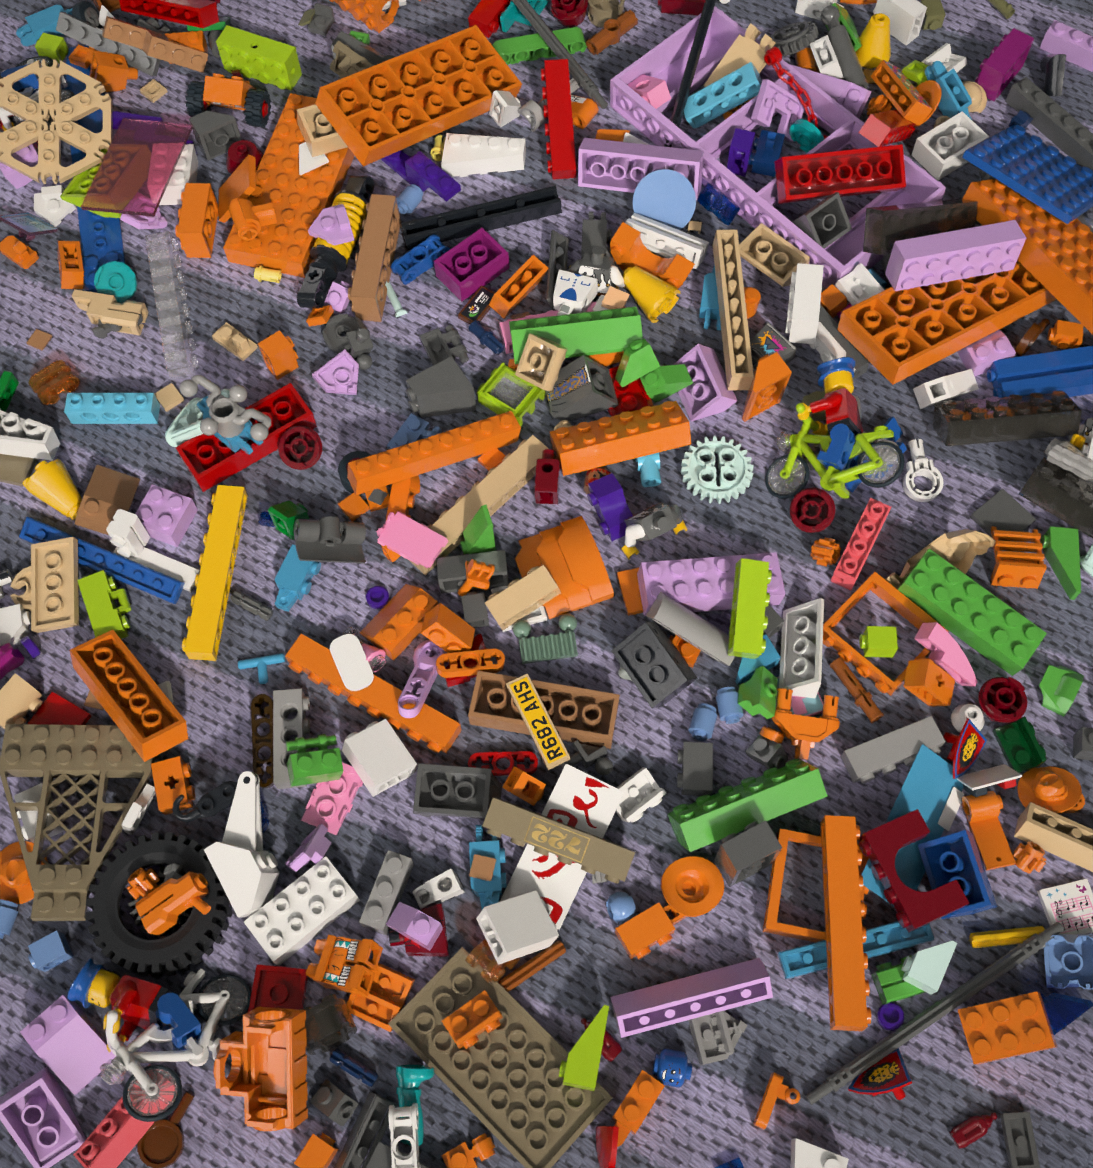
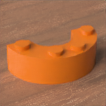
[610,222,695,288]

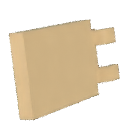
[703,23,775,109]

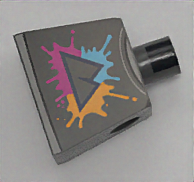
[750,322,797,370]

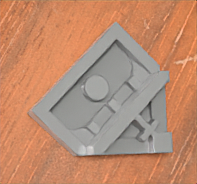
[688,1011,747,1066]

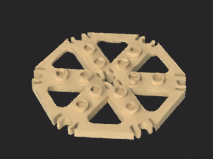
[0,59,112,184]

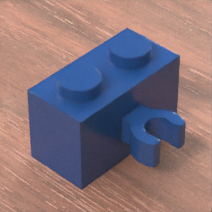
[749,130,785,177]

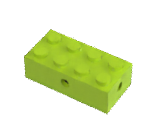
[216,25,302,91]

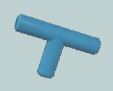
[238,653,286,684]

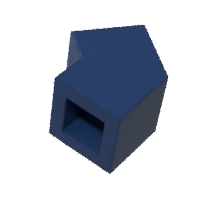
[1008,110,1033,128]

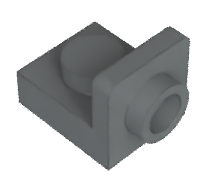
[308,3,335,36]

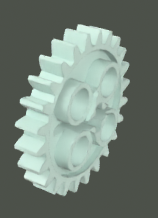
[681,436,754,504]

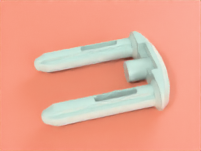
[165,389,230,447]

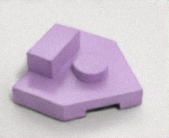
[120,194,168,229]
[308,204,354,246]
[312,349,359,395]
[285,824,332,872]

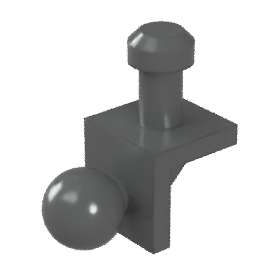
[346,327,374,370]
[560,740,613,776]

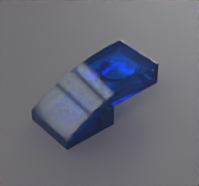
[697,183,741,225]

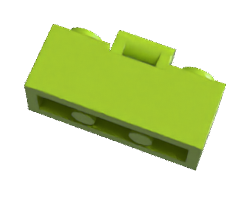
[77,570,132,639]

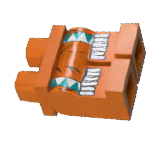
[306,935,383,997]

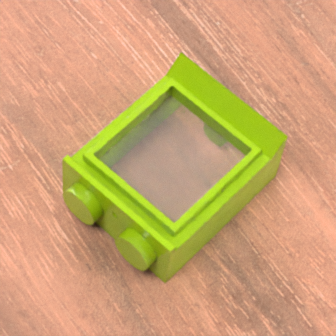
[477,362,545,427]

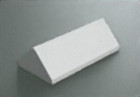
[779,598,824,698]

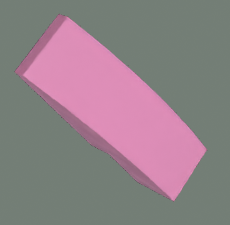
[914,622,978,686]

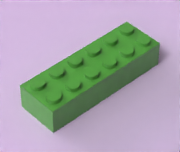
[897,549,1047,676]
[667,759,827,852]

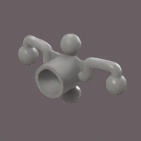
[180,375,272,441]

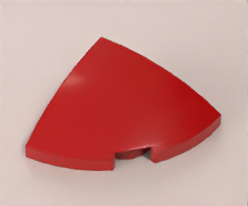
[596,1126,619,1168]

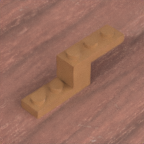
[102,16,208,73]

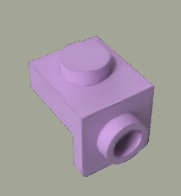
[324,281,352,313]

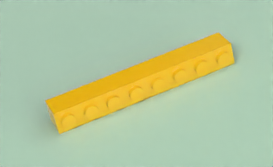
[182,485,248,661]

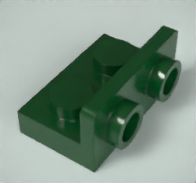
[992,716,1046,773]

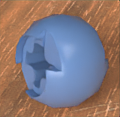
[606,891,636,924]

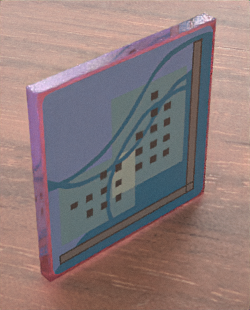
[0,212,59,241]

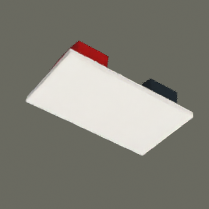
[956,764,1022,797]

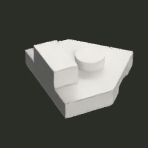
[34,185,76,227]

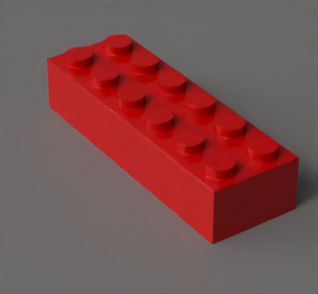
[775,144,906,204]
[175,383,317,492]

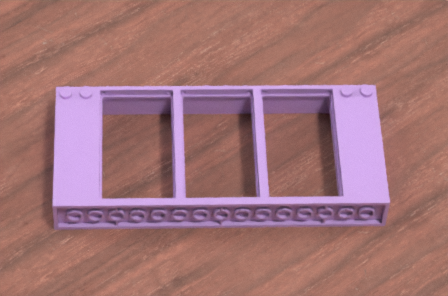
[610,7,946,289]

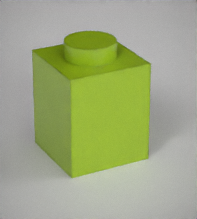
[35,33,69,64]
[859,626,898,658]

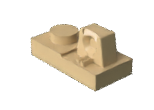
[212,322,258,361]

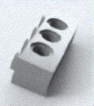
[273,688,311,789]

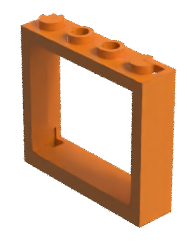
[823,572,949,696]
[763,828,869,943]

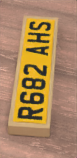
[506,673,570,770]

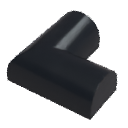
[1040,54,1066,96]

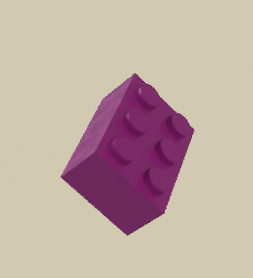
[975,28,1034,102]
[434,228,509,302]

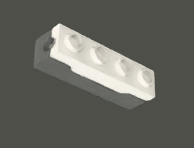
[809,304,870,380]

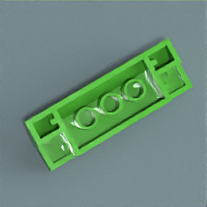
[509,306,643,364]

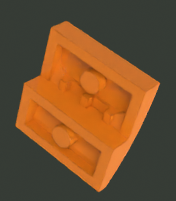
[344,958,415,1032]

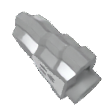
[1044,438,1093,480]

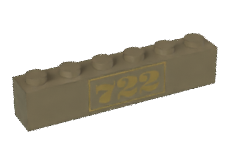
[482,797,636,884]

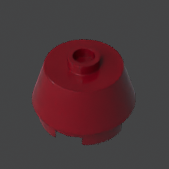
[551,0,588,27]
[226,140,264,174]
[278,426,322,470]
[790,488,835,533]
[979,677,1028,723]

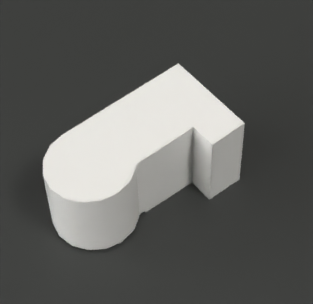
[413,869,465,910]

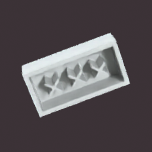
[244,856,360,966]

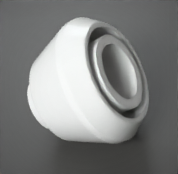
[951,704,984,733]

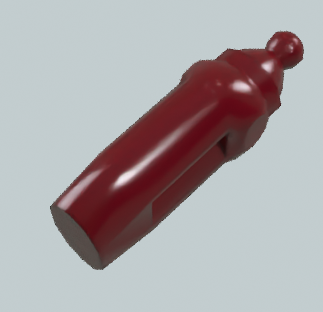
[581,1018,623,1062]
[949,1113,997,1149]

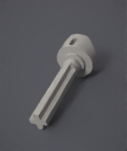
[518,77,581,132]

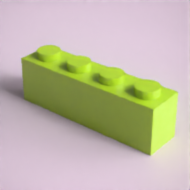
[728,558,772,659]

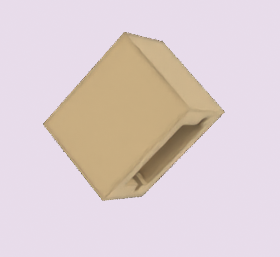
[688,221,702,234]

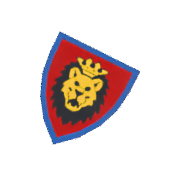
[943,718,987,779]
[848,1048,912,1100]

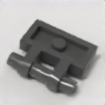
[419,325,469,365]

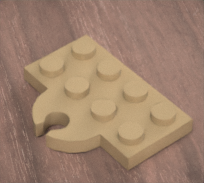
[10,537,79,633]

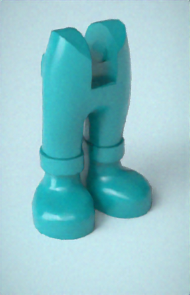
[396,1065,435,1146]

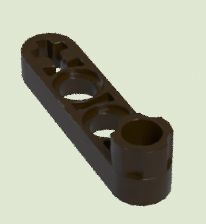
[251,694,274,788]

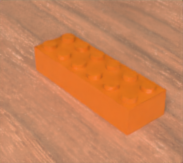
[550,401,691,476]
[69,630,188,762]

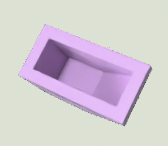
[386,902,443,951]

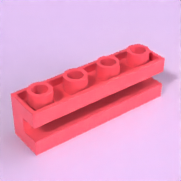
[830,497,891,591]
[74,1064,177,1168]

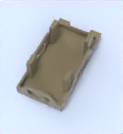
[330,40,374,80]

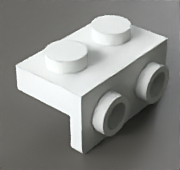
[922,43,967,73]
[835,263,884,306]
[616,767,666,823]

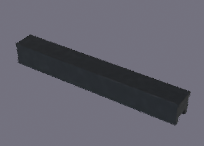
[401,186,562,251]

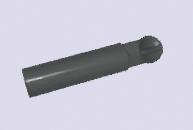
[821,5,868,89]

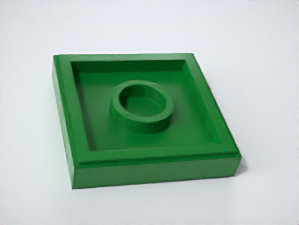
[187,17,231,31]

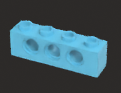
[684,62,762,128]
[64,393,160,424]

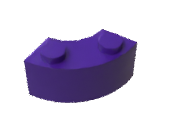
[587,473,633,541]

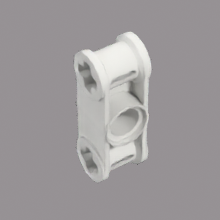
[389,1103,421,1168]

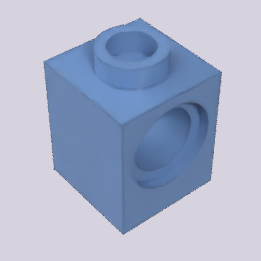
[28,931,74,972]

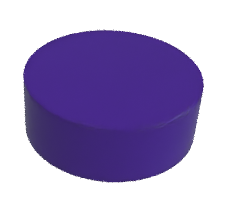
[366,586,389,609]
[19,636,41,659]
[877,1002,904,1031]

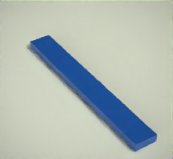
[19,517,185,604]

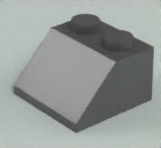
[189,111,242,161]

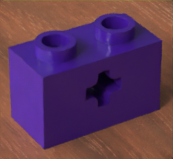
[727,128,755,177]

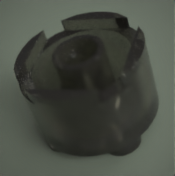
[301,994,357,1055]

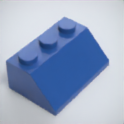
[918,830,998,919]

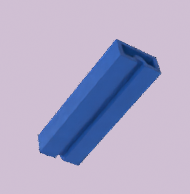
[987,346,1093,407]

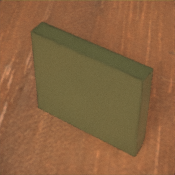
[298,8,315,26]

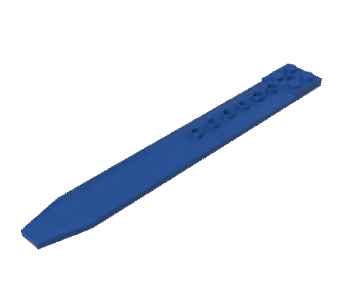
[63,45,126,293]

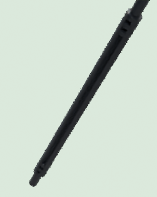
[664,0,716,147]

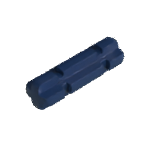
[329,1049,378,1087]

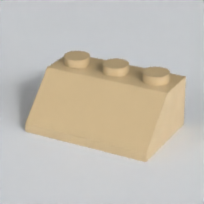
[739,223,810,287]

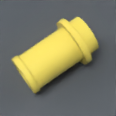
[430,135,446,161]
[254,265,282,284]

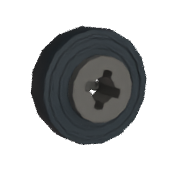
[72,1,102,29]

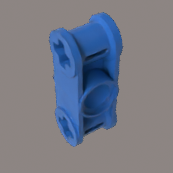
[391,234,450,285]

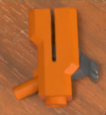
[135,863,211,936]

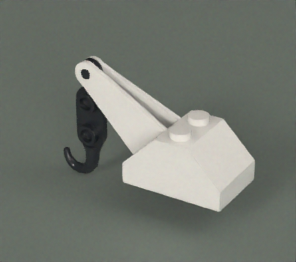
[172,771,279,918]

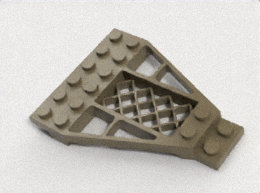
[0,724,155,921]

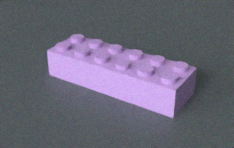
[578,138,704,200]
[885,220,1026,291]
[637,552,785,616]

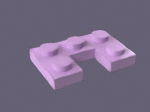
[751,79,804,142]

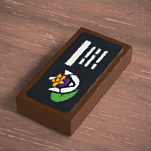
[458,285,495,324]

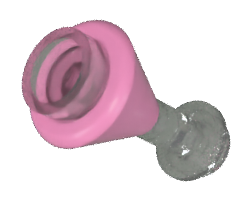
[342,627,387,673]

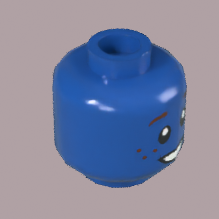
[652,1049,692,1088]

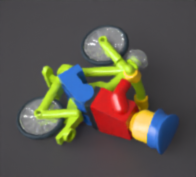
[765,357,905,499]

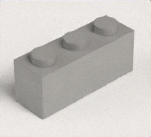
[359,850,414,935]

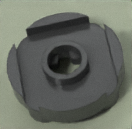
[323,314,364,354]

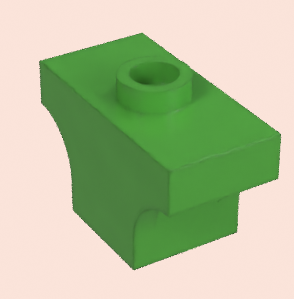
[738,666,778,719]

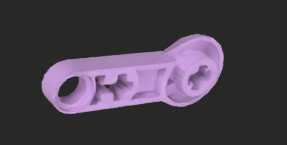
[398,640,449,718]

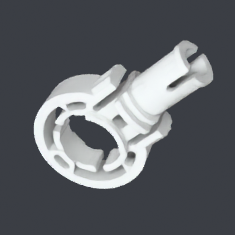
[903,439,943,502]

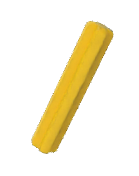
[969,926,1046,948]

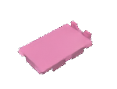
[376,511,449,569]
[301,762,363,835]

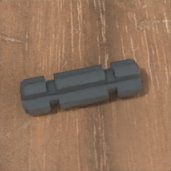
[231,590,273,620]

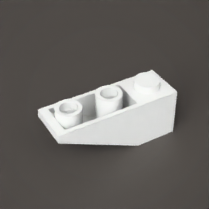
[913,369,979,409]

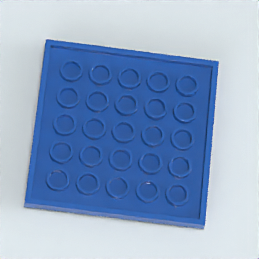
[962,125,1093,224]

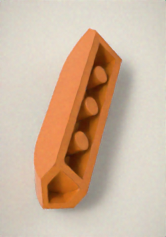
[381,475,420,563]

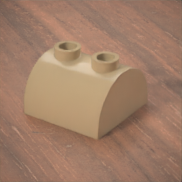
[515,334,567,391]
[0,673,43,729]

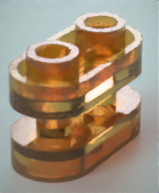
[29,360,80,405]
[465,939,520,983]

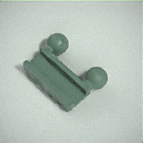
[513,614,578,664]

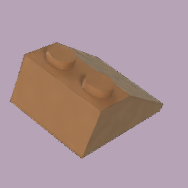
[75,465,140,535]

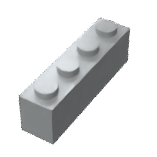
[841,716,946,784]

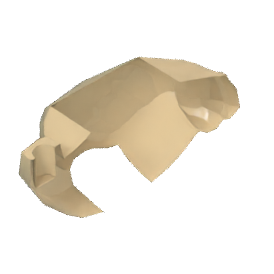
[885,529,996,589]

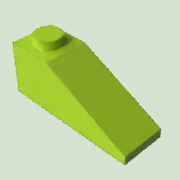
[559,1005,609,1091]

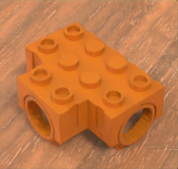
[329,0,399,33]
[213,1007,308,1131]

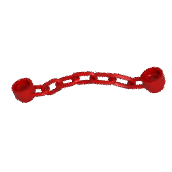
[764,46,828,139]

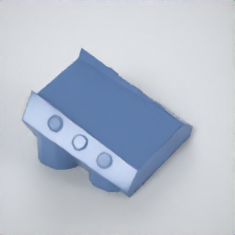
[1044,934,1093,989]

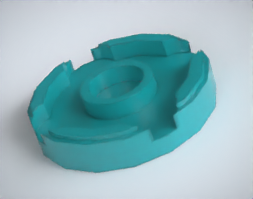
[789,119,824,153]
[94,261,138,303]

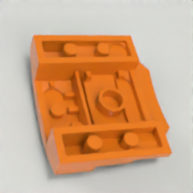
[515,516,614,619]

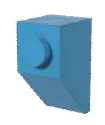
[735,634,781,686]

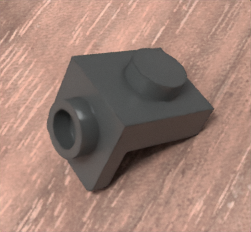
[745,735,788,769]
[310,1079,358,1126]

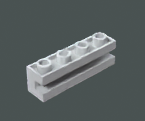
[626,213,709,269]

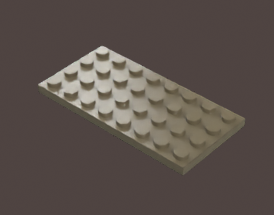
[388,947,613,1168]

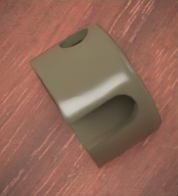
[587,0,625,28]

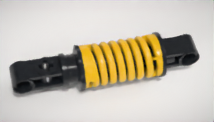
[297,176,374,308]

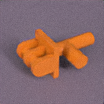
[458,559,495,596]

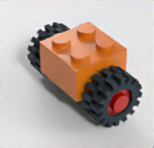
[186,73,271,128]

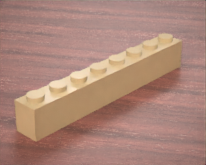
[713,230,754,391]
[409,435,549,575]

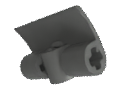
[294,516,366,564]

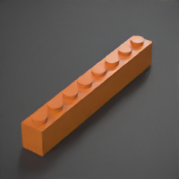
[347,411,521,495]
[285,634,461,754]
[820,815,871,1031]

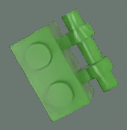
[286,734,343,787]

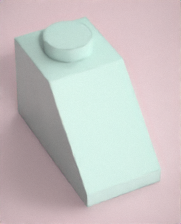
[901,941,957,995]

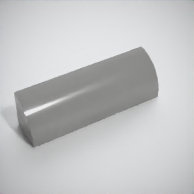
[646,592,735,666]

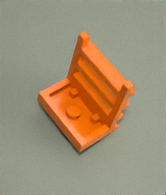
[991,526,1047,589]

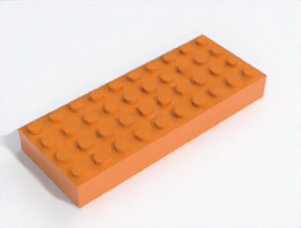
[315,25,522,167]
[223,93,355,278]
[960,179,1093,335]
[837,260,1056,385]

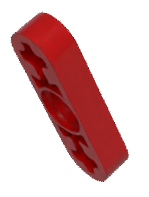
[468,751,538,776]

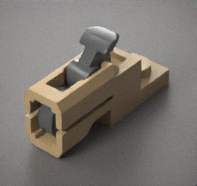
[72,289,149,339]

